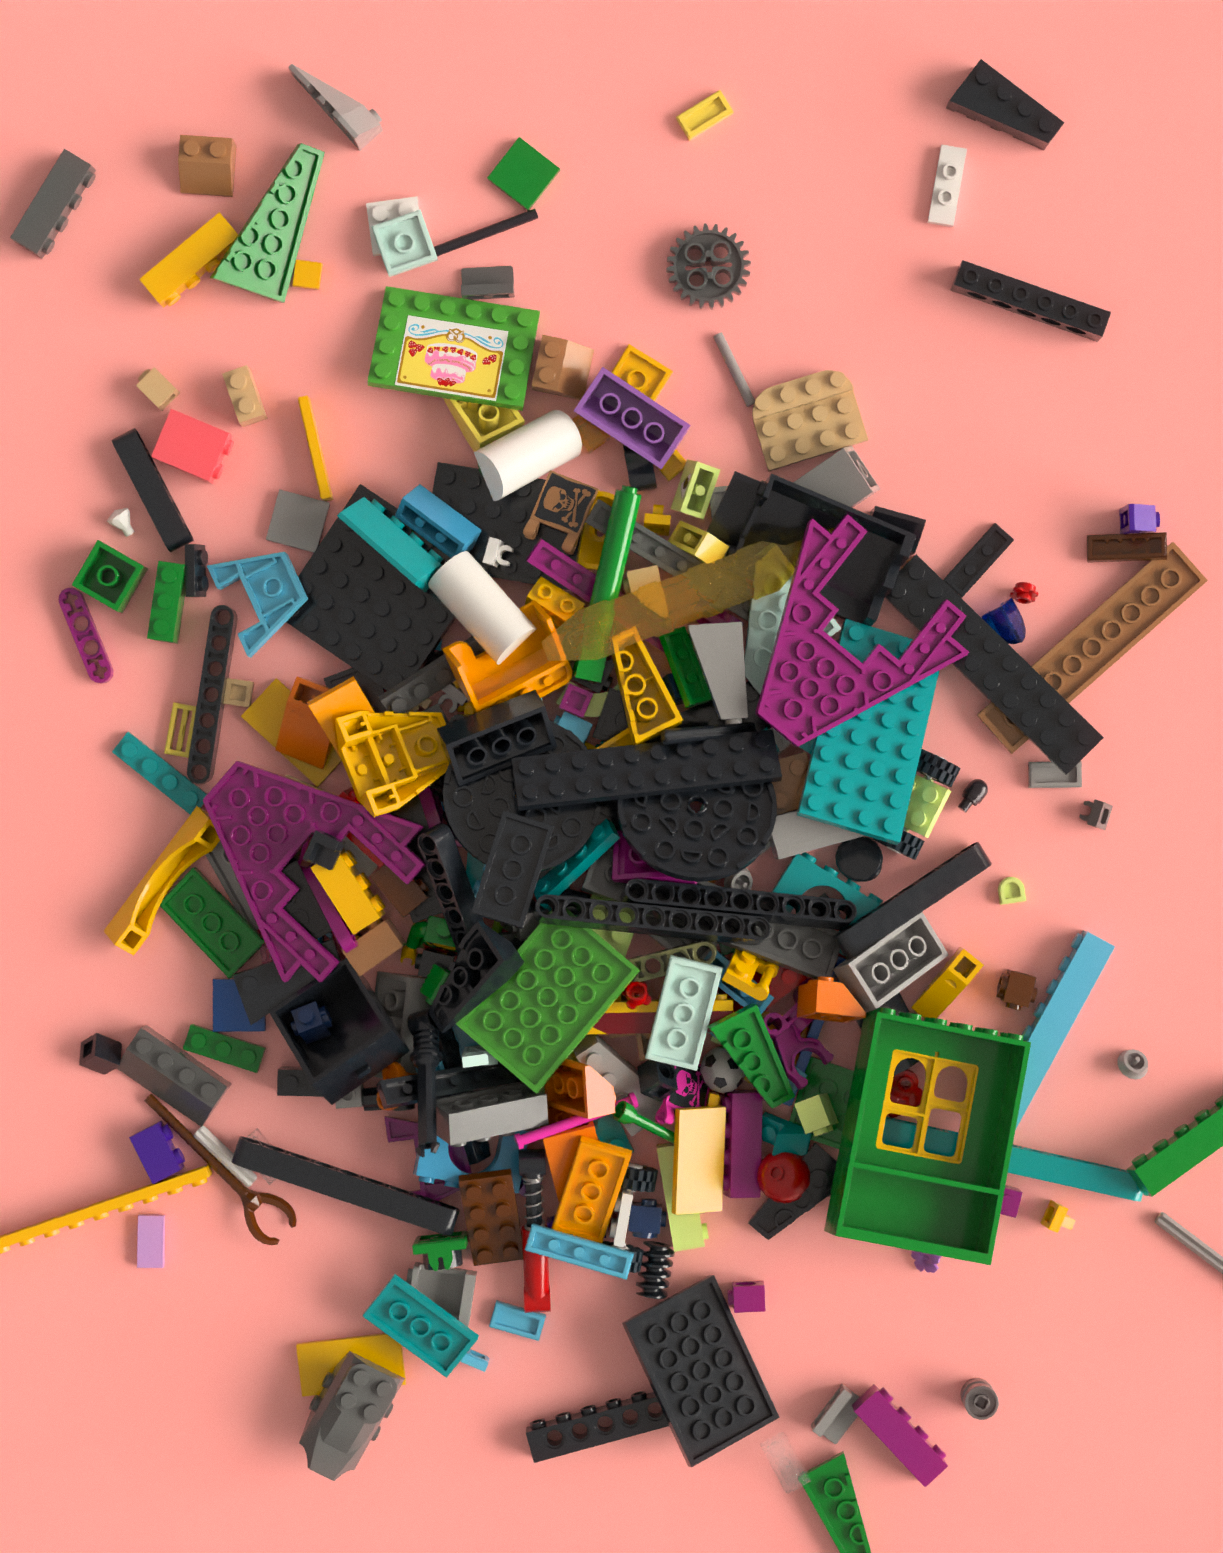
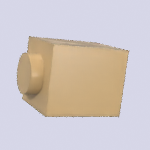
[136,367,180,411]

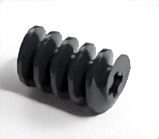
[636,1241,675,1299]

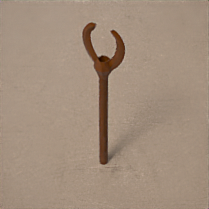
[144,1094,297,1245]

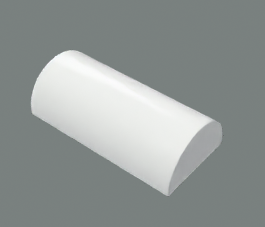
[474,410,582,501]
[428,551,537,665]

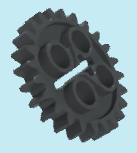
[666,223,751,310]

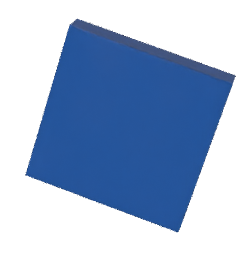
[213,979,266,1032]

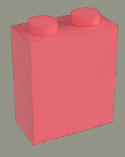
[151,409,234,484]

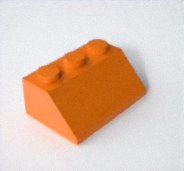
[544,1059,616,1119]

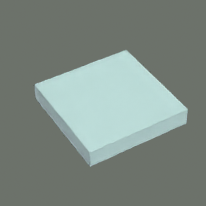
[371,209,438,277]

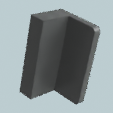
[461,266,515,300]

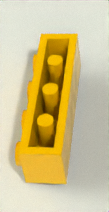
[139,212,238,308]

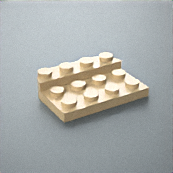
[752,370,869,472]

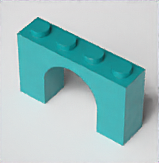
[771,852,883,956]

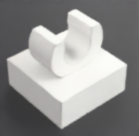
[483,537,514,568]

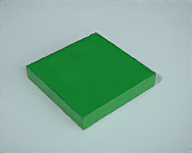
[487,137,560,211]

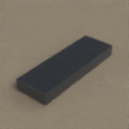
[943,523,1014,598]

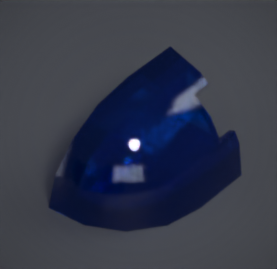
[981,598,1026,644]

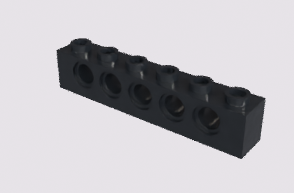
[950,260,1111,342]
[526,1391,669,1463]

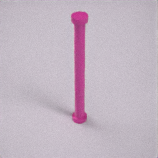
[514,1092,639,1150]

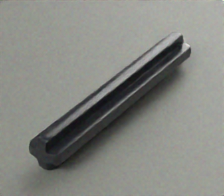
[660,722,756,744]

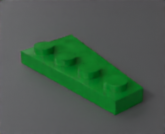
[707,1002,795,1109]

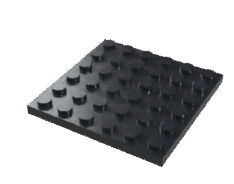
[286,484,489,691]

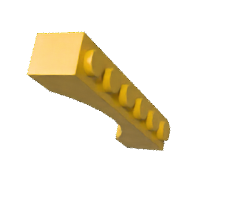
[104,806,220,956]

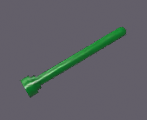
[613,1101,674,1144]

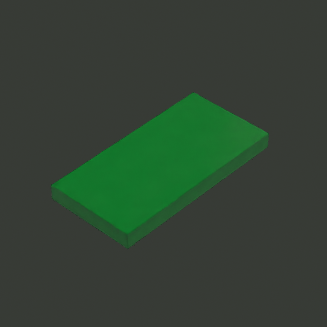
[160,867,265,979]

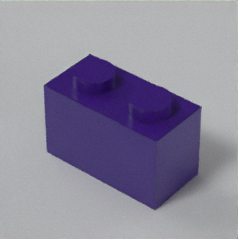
[129,1120,185,1184]

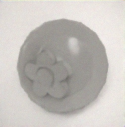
[724,868,753,890]
[1117,1049,1148,1080]

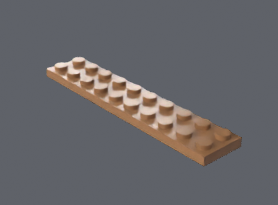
[977,542,1208,754]

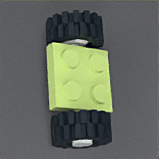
[873,749,961,860]

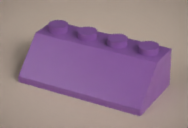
[574,367,690,469]

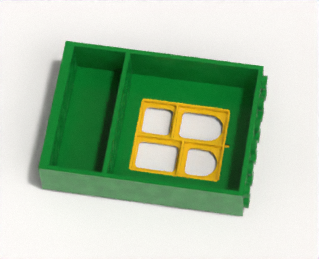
[824,1007,1031,1265]

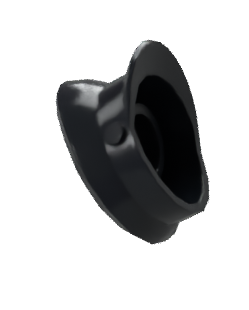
[835,837,883,882]

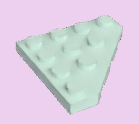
[744,546,841,694]

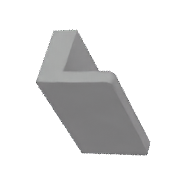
[811,1384,859,1444]

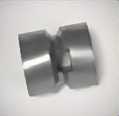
[960,1378,999,1420]

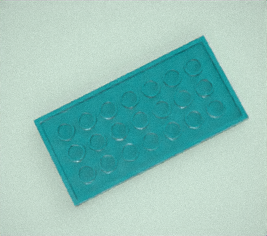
[797,619,940,845]

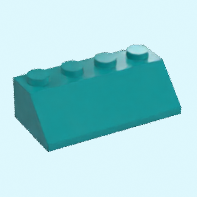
[337,497,443,592]

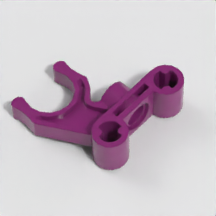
[763,978,834,1090]

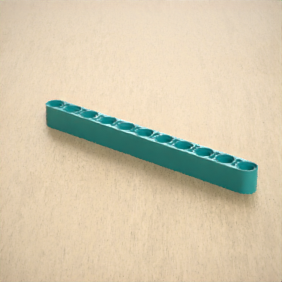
[882,1116,1143,1202]

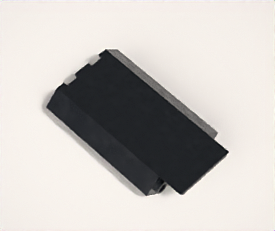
[706,471,916,626]

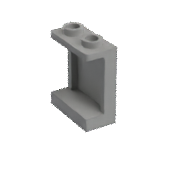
[406,1262,477,1327]

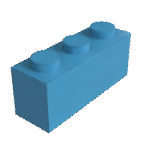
[395,484,481,558]

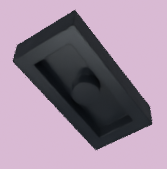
[185,544,209,597]

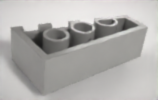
[573,1034,663,1137]

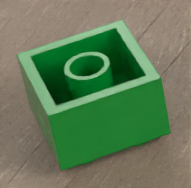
[72,540,149,613]

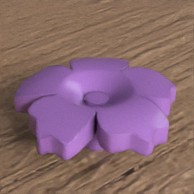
[911,1251,942,1273]

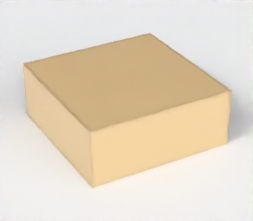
[223,678,254,707]

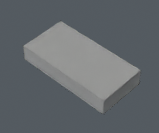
[1028,761,1082,788]

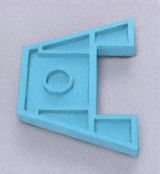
[207,552,308,658]

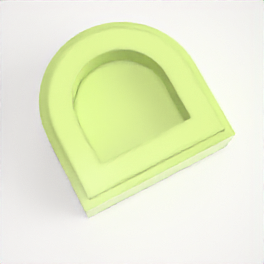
[998,877,1026,905]

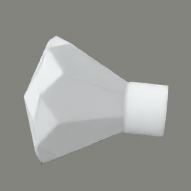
[107,508,135,537]

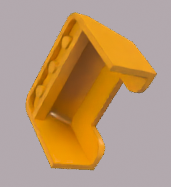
[442,600,572,713]

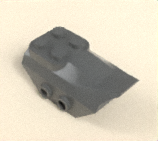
[299,1351,405,1481]

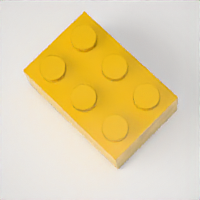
[311,847,386,935]

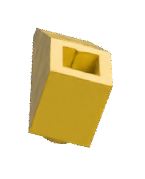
[911,947,984,1018]

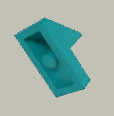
[762,1112,812,1156]

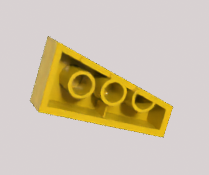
[609,626,683,745]

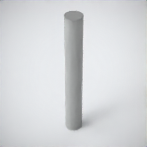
[713,332,755,407]

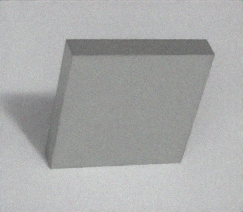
[266,489,330,553]

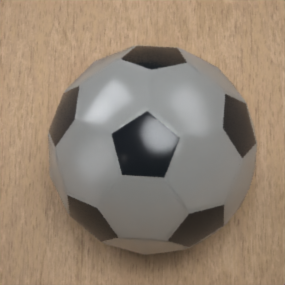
[700,1046,745,1093]

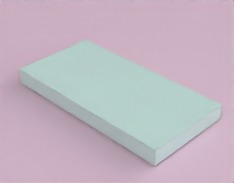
[645,955,723,1071]

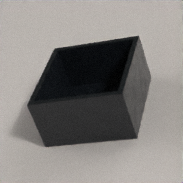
[269,958,410,1105]

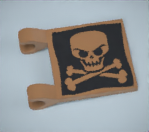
[523,470,599,555]

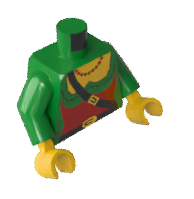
[400,916,458,966]

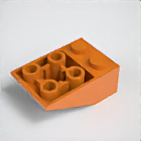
[275,676,333,770]

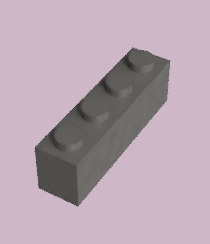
[10,148,96,259]

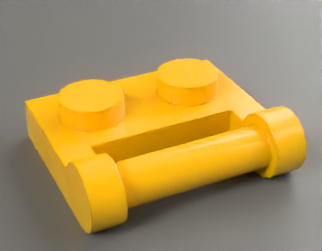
[722,950,779,1001]

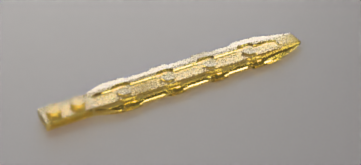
[541,527,835,661]

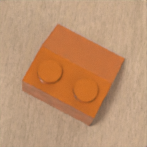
[797,976,866,1023]

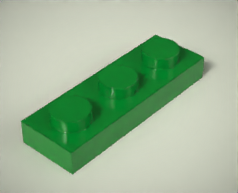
[658,626,712,708]
[183,1024,266,1073]

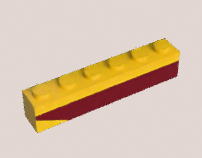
[588,994,733,1034]

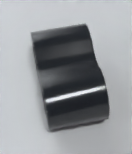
[623,445,657,492]

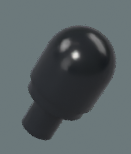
[958,779,988,813]

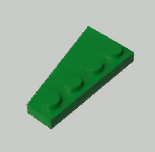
[798,1451,871,1553]

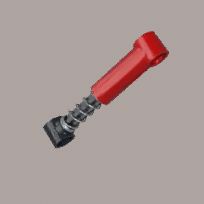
[519,1149,551,1313]

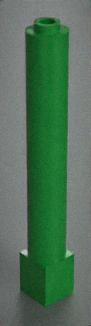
[572,485,642,683]

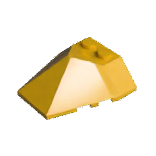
[335,711,449,817]

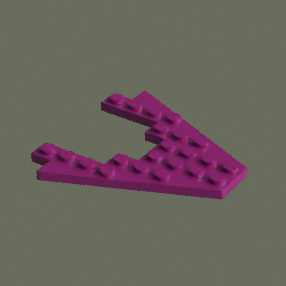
[755,514,969,747]
[203,761,425,982]

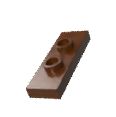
[1087,532,1167,563]

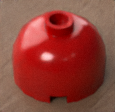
[757,1152,810,1203]

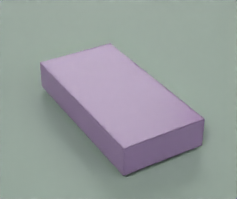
[137,1214,165,1268]

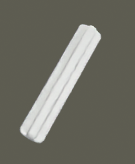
[194,1126,257,1187]

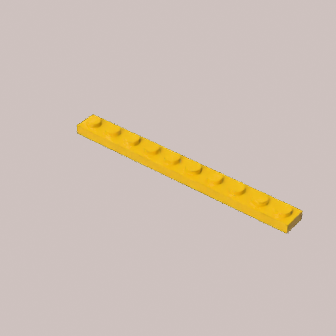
[0,1164,213,1254]

